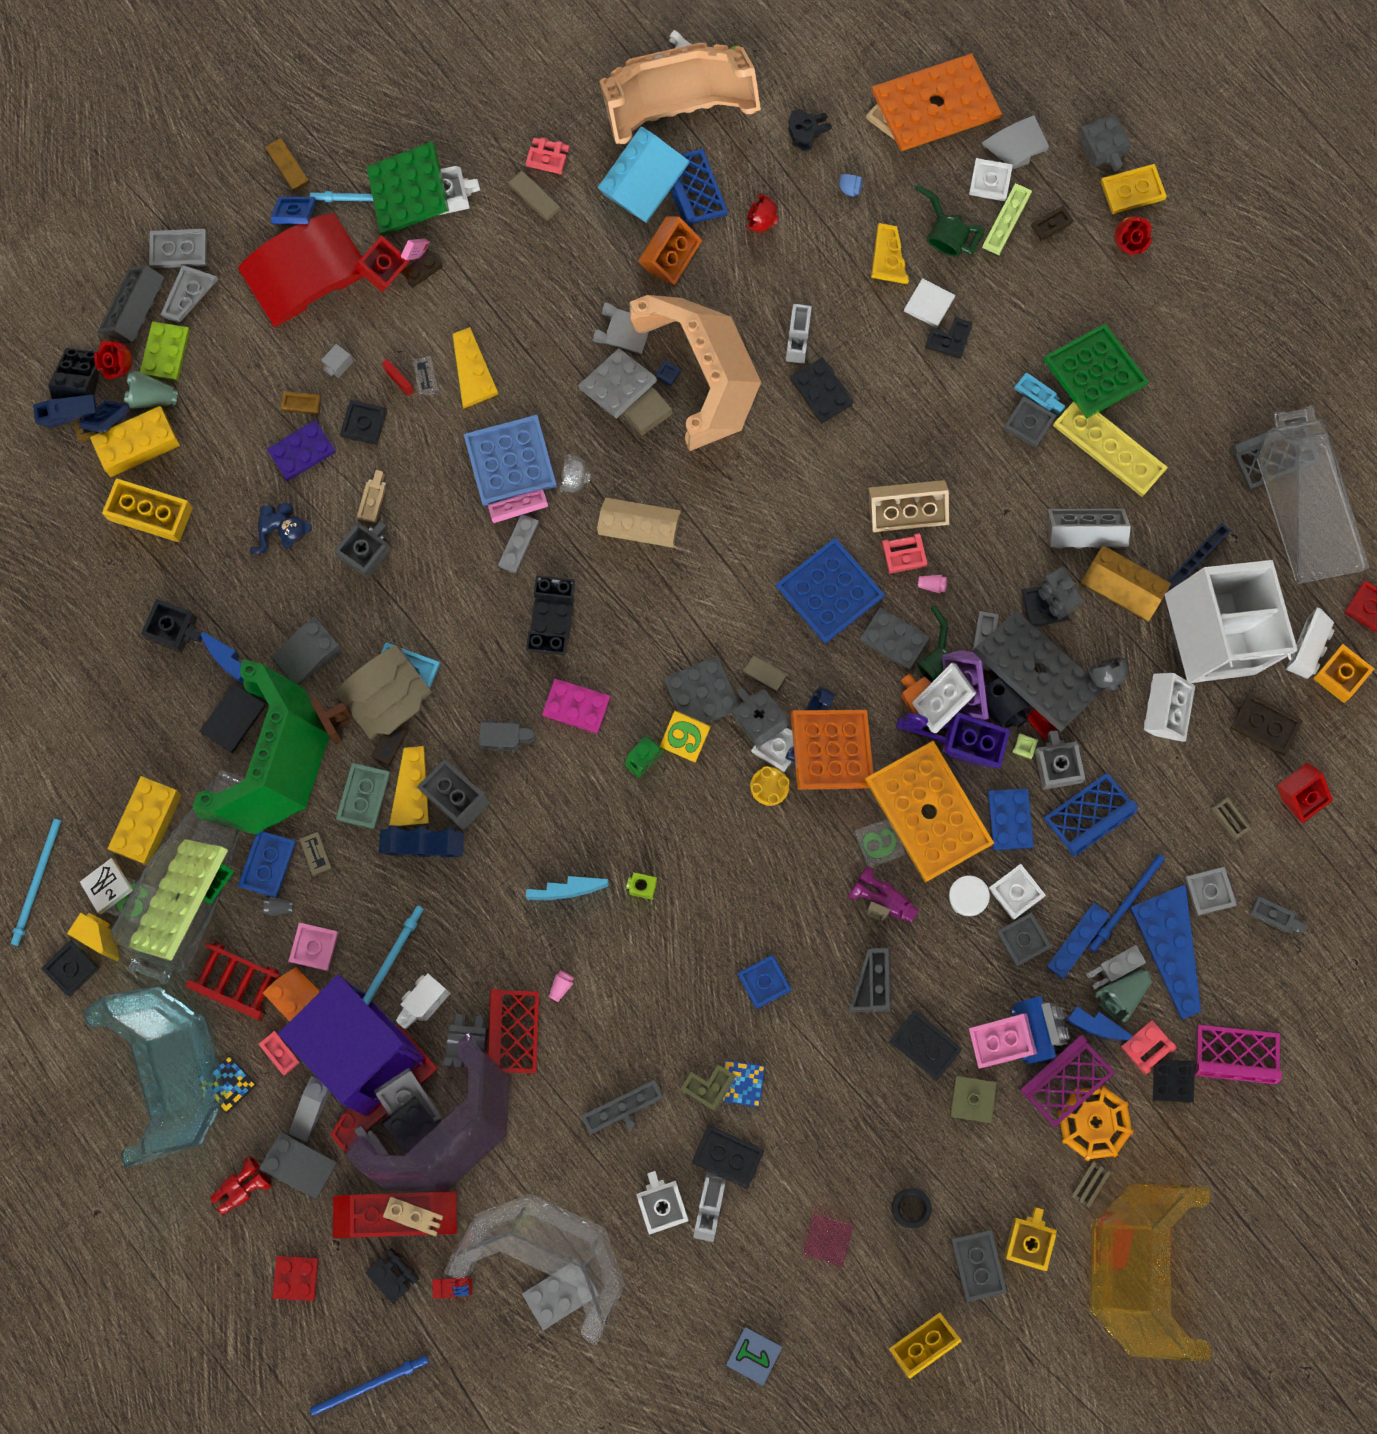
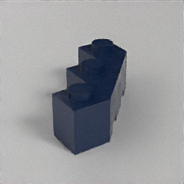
[378,825,464,858]

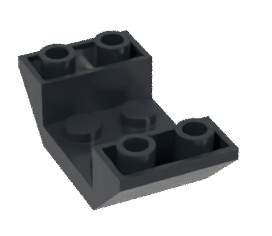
[526,575,575,655]

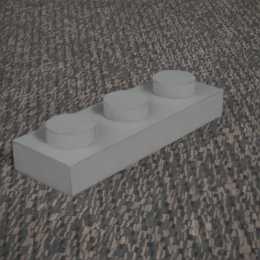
[498,514,539,574]
[972,611,999,672]

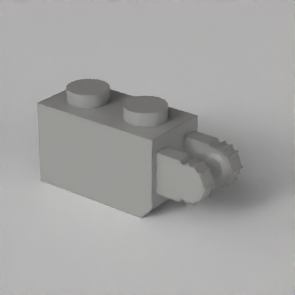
[1086,945,1146,989]

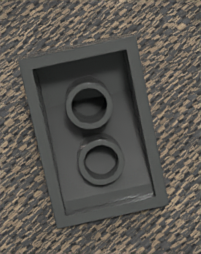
[273,616,342,685]
[417,759,490,831]
[259,1132,337,1199]

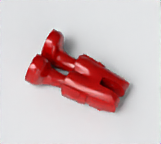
[209,1156,272,1215]

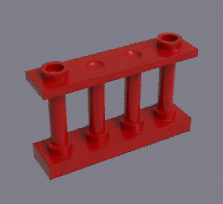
[185,942,281,1021]

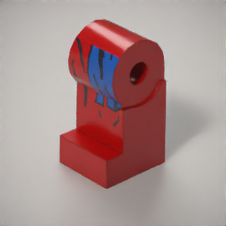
[432,1278,473,1299]

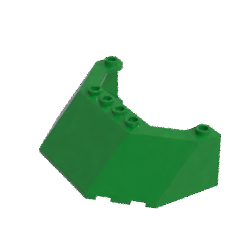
[193,659,330,835]

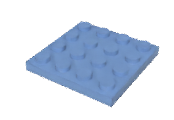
[464,415,557,506]

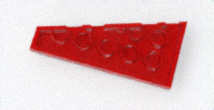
[330,1024,438,1151]

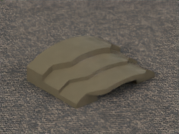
[335,645,432,740]

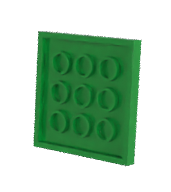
[367,141,449,236]
[1043,324,1149,419]

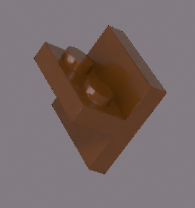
[311,698,353,744]

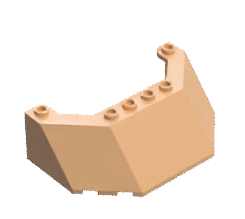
[599,42,761,144]
[630,295,761,451]

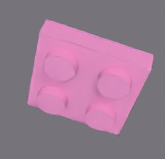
[288,923,339,971]

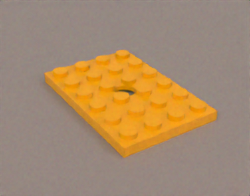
[865,741,994,883]

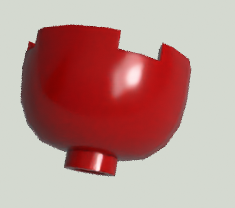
[745,193,779,233]
[1114,216,1152,255]
[94,341,132,379]

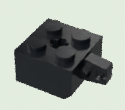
[141,599,202,653]

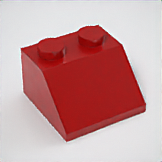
[1277,763,1333,823]

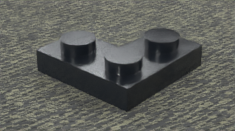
[925,317,973,359]

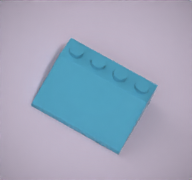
[598,126,690,223]

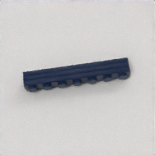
[1167,523,1231,590]

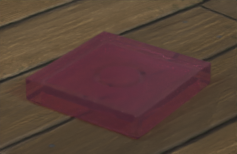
[802,1214,854,1267]

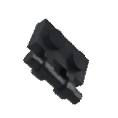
[365,1248,419,1304]

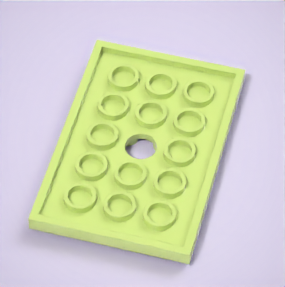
[129,839,228,961]

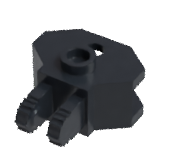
[788,109,832,152]

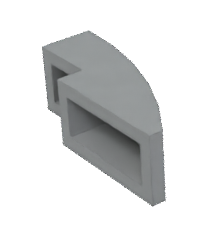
[786,304,812,364]
[693,1171,726,1242]

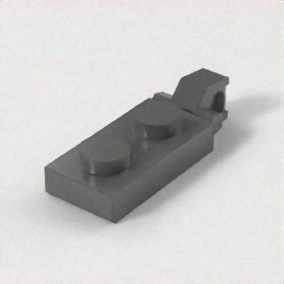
[1249,896,1308,934]

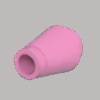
[918,575,947,594]
[548,970,574,1002]

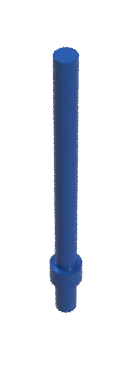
[1089,854,1165,953]
[310,1355,429,1416]

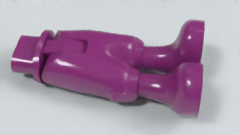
[848,865,919,923]

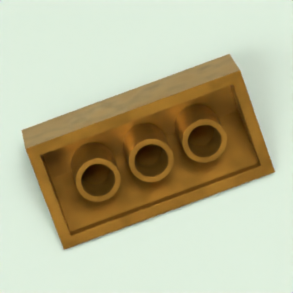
[1080,545,1171,622]

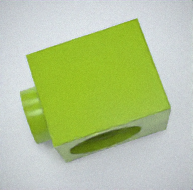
[626,872,657,900]

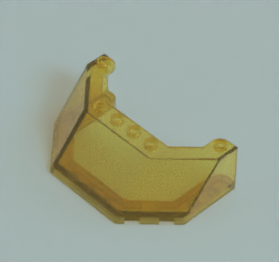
[1090,1184,1211,1362]

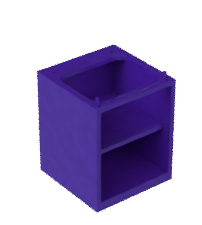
[278,974,425,1116]

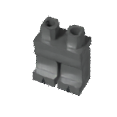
[443,1014,488,1070]

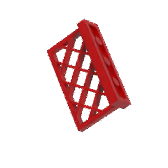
[487,989,539,1074]

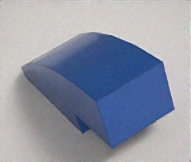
[201,632,244,684]
[1065,1006,1133,1041]

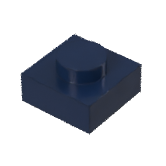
[655,360,681,386]

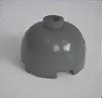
[1087,657,1128,691]

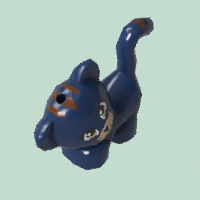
[250,503,312,555]

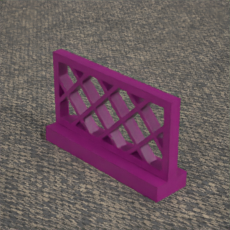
[1020,1035,1115,1128]

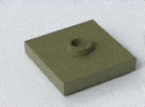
[950,1076,997,1124]

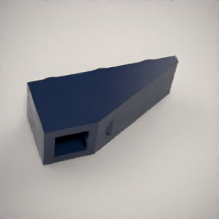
[33,395,97,428]

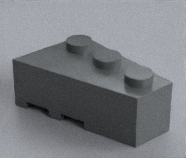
[849,948,892,1013]

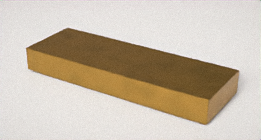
[265,138,309,192]

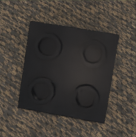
[1153,1060,1195,1103]

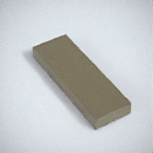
[508,171,560,221]

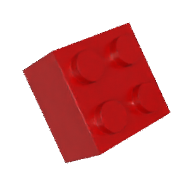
[354,235,410,293]

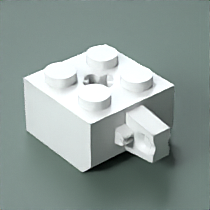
[440,166,480,215]
[396,973,451,1029]
[636,1171,689,1235]

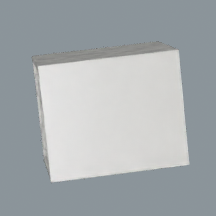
[1164,560,1298,683]

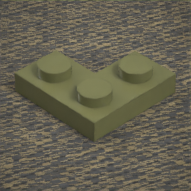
[681,1065,737,1111]

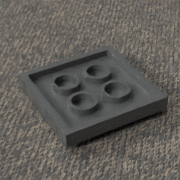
[663,656,739,724]

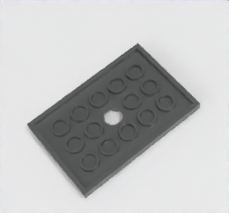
[972,611,1104,732]

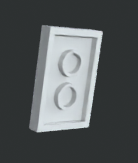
[912,663,976,733]

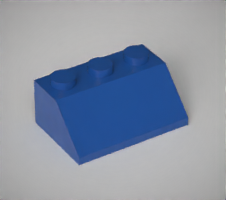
[1010,996,1056,1065]

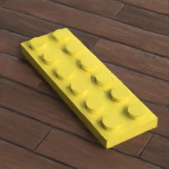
[1053,401,1168,497]

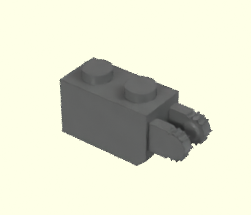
[479,720,536,751]

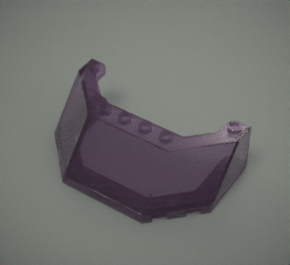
[345,1032,510,1192]

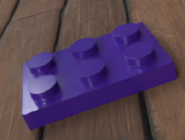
[267,420,336,481]

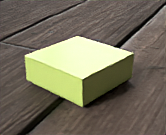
[1012,733,1038,759]

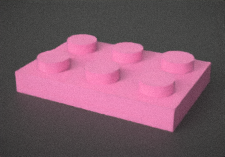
[969,1014,1037,1068]

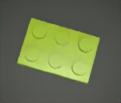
[140,322,190,382]

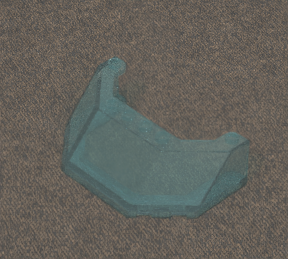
[83,986,227,1169]

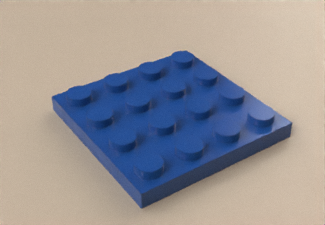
[775,538,885,644]

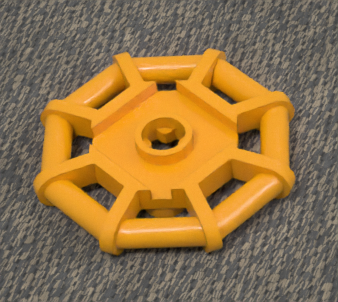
[1057,1085,1134,1161]

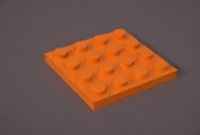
[790,710,874,790]

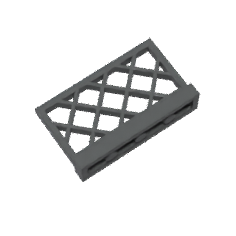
[1229,417,1320,490]

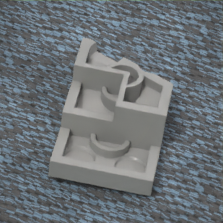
[982,115,1049,170]

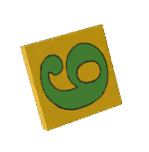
[659,710,711,762]

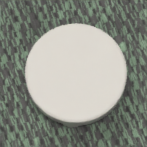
[949,876,990,916]

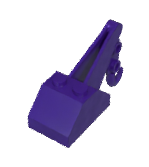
[896,712,1010,768]

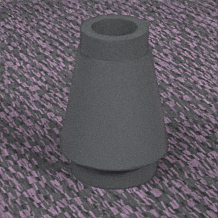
[264,897,293,916]

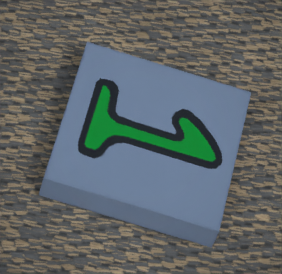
[726,1327,782,1386]

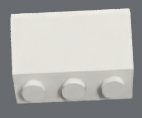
[1286,607,1334,679]
[1144,673,1195,742]

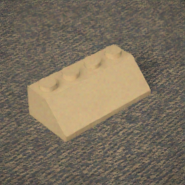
[868,480,949,532]
[597,498,681,548]

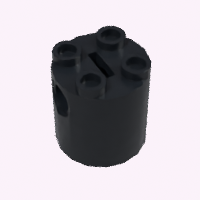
[984,675,1034,729]

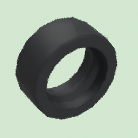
[892,1189,932,1228]

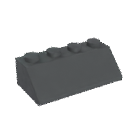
[98,265,164,343]

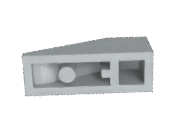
[289,1076,331,1142]

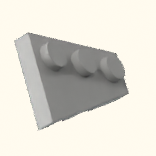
[161,265,218,323]

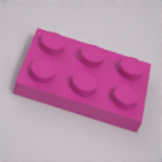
[542,679,611,734]

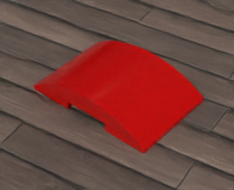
[238,213,364,328]

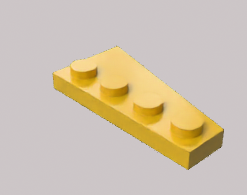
[453,327,499,409]
[389,746,430,827]

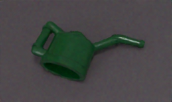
[915,184,985,257]
[917,605,952,683]

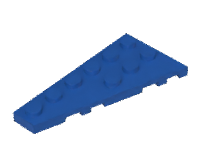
[1129,884,1201,1020]

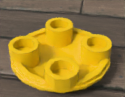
[750,766,789,806]

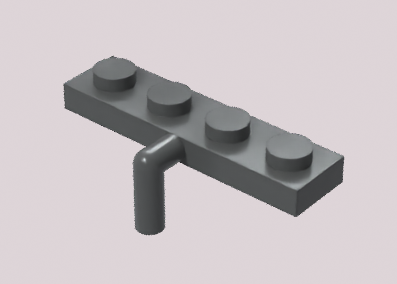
[581,1079,664,1135]

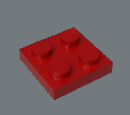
[272,1256,319,1301]

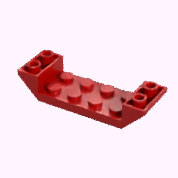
[333,1192,457,1238]

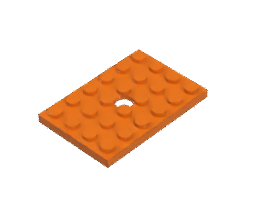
[871,53,1002,152]

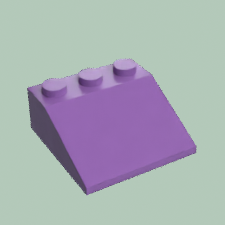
[942,650,989,719]

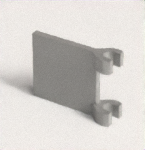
[593,303,649,355]

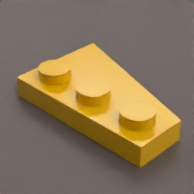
[871,223,909,284]

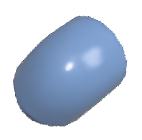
[839,174,863,197]

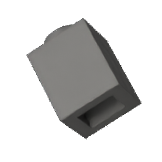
[321,344,353,378]

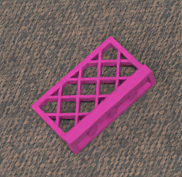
[1195,1025,1282,1084]

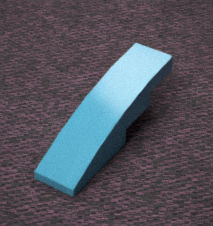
[526,876,609,900]

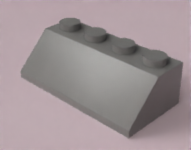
[1047,509,1131,549]

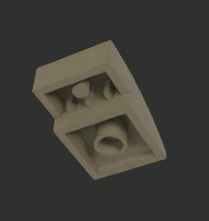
[622,386,672,436]

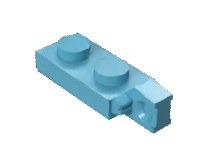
[1014,373,1065,416]

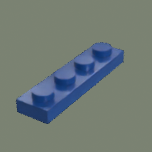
[1046,903,1110,980]

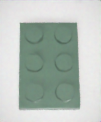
[336,763,391,830]

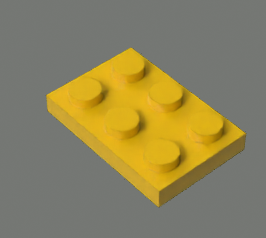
[1101,164,1167,214]

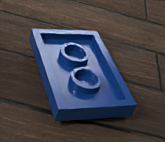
[988,788,1034,851]
[238,831,297,898]

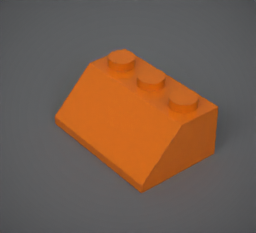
[638,216,702,285]
[263,967,320,1021]

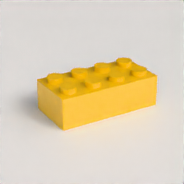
[90,406,180,478]
[102,478,193,542]
[107,776,182,867]

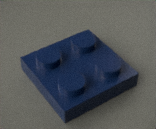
[78,400,130,433]

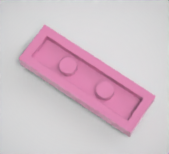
[488,489,548,523]

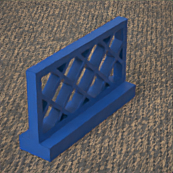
[670,149,728,227]
[1044,773,1138,858]

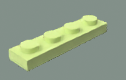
[982,183,1032,255]

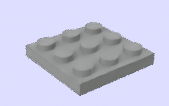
[578,348,657,419]

